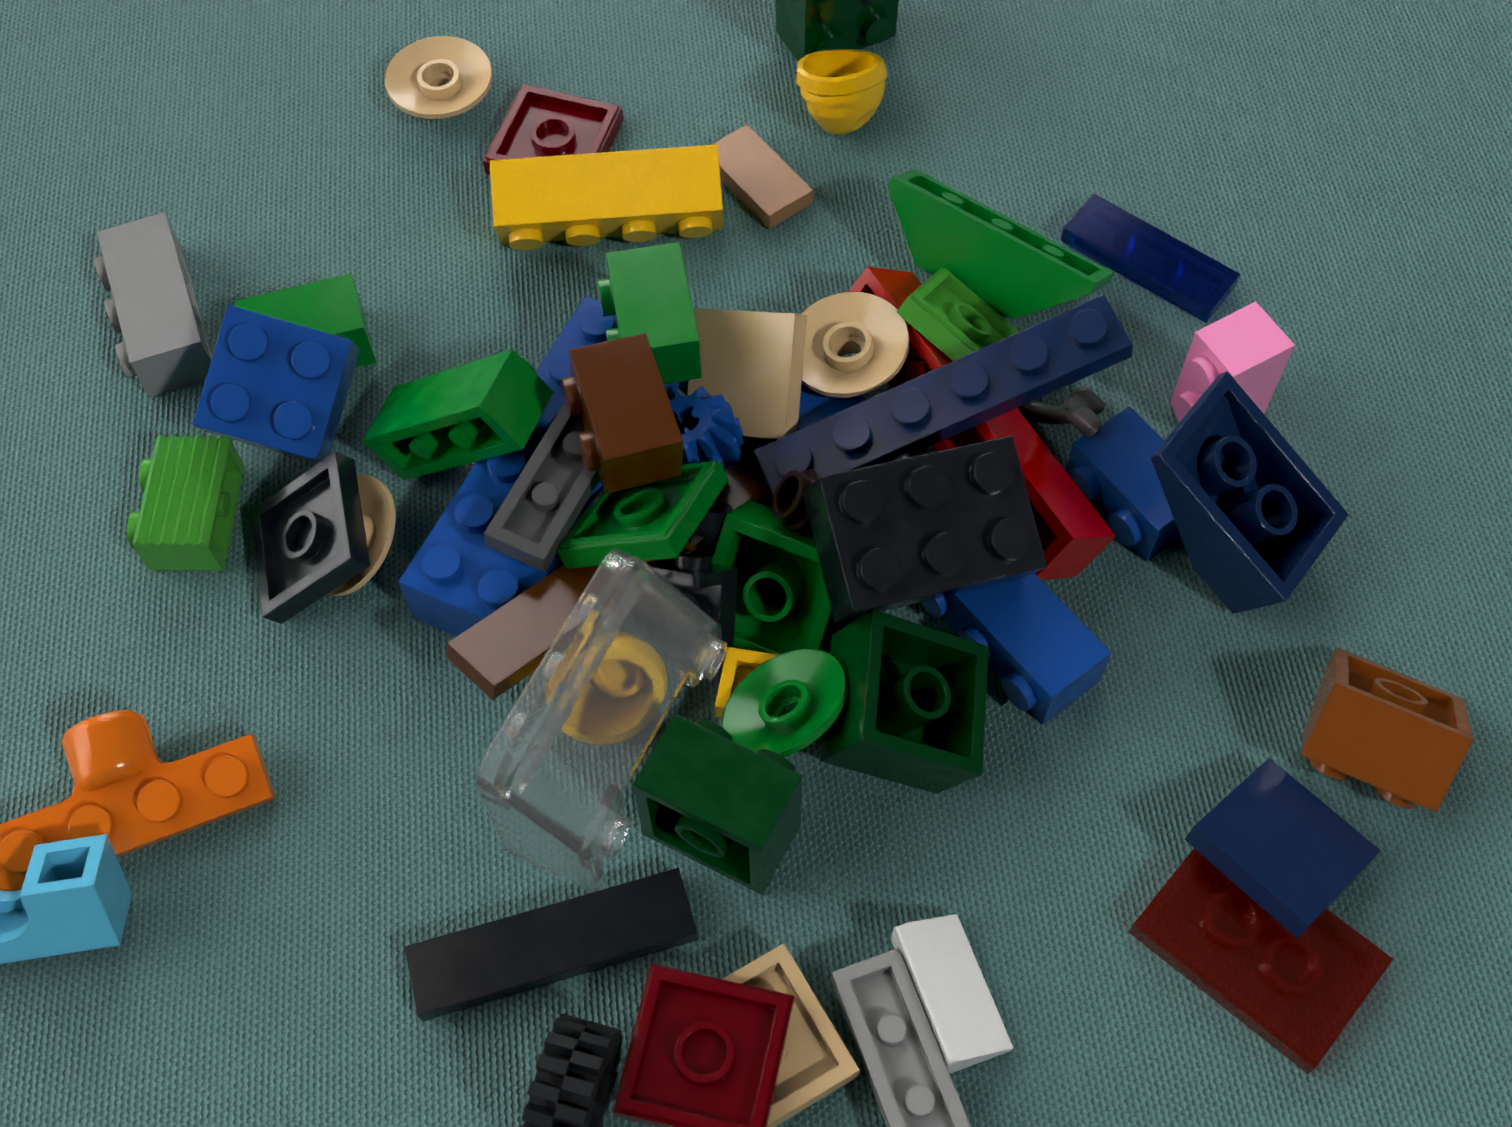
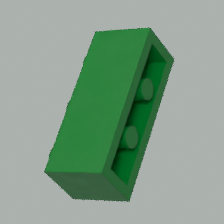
[361,349,554,480]

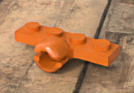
[0,709,277,891]

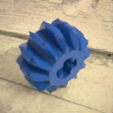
[669,386,744,473]

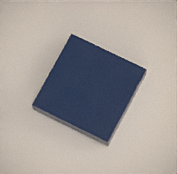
[1185,758,1381,939]

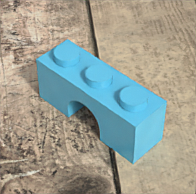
[0,834,132,964]

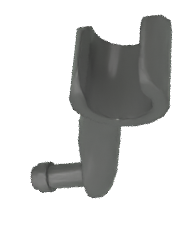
[1018,386,1106,437]

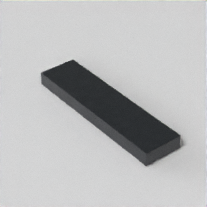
[404,868,698,1022]

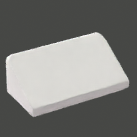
[891,914,1013,1074]

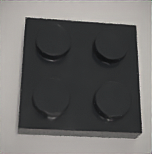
[250,451,370,624]

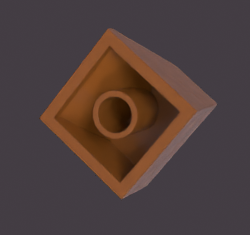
[1301,647,1473,812]

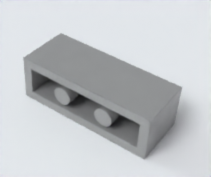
[94,212,213,397]

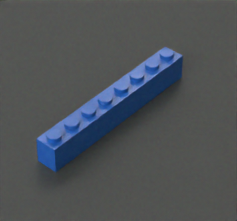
[769,384,1111,725]

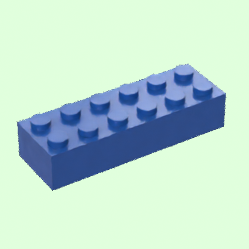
[398,296,689,637]

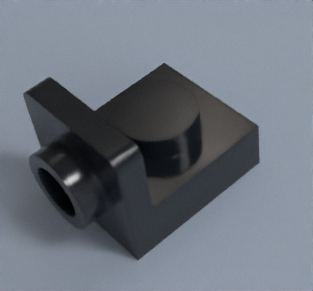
[647,551,738,649]

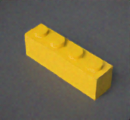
[489,144,723,250]

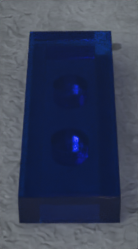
[1060,194,1240,323]

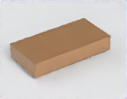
[711,124,814,229]

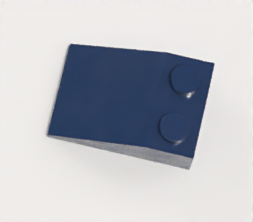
[1151,371,1349,614]

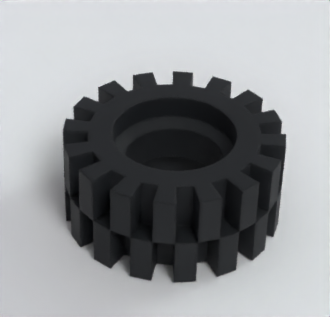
[521,1014,623,1127]

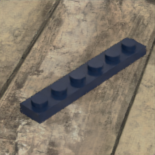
[754,294,1133,495]

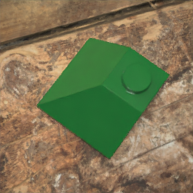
[712,500,832,655]

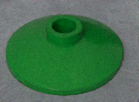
[722,649,848,757]

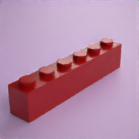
[848,266,1116,580]

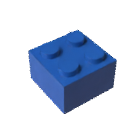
[192,304,360,463]

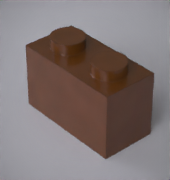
[561,332,683,494]

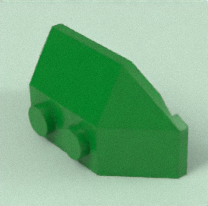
[888,169,1115,319]

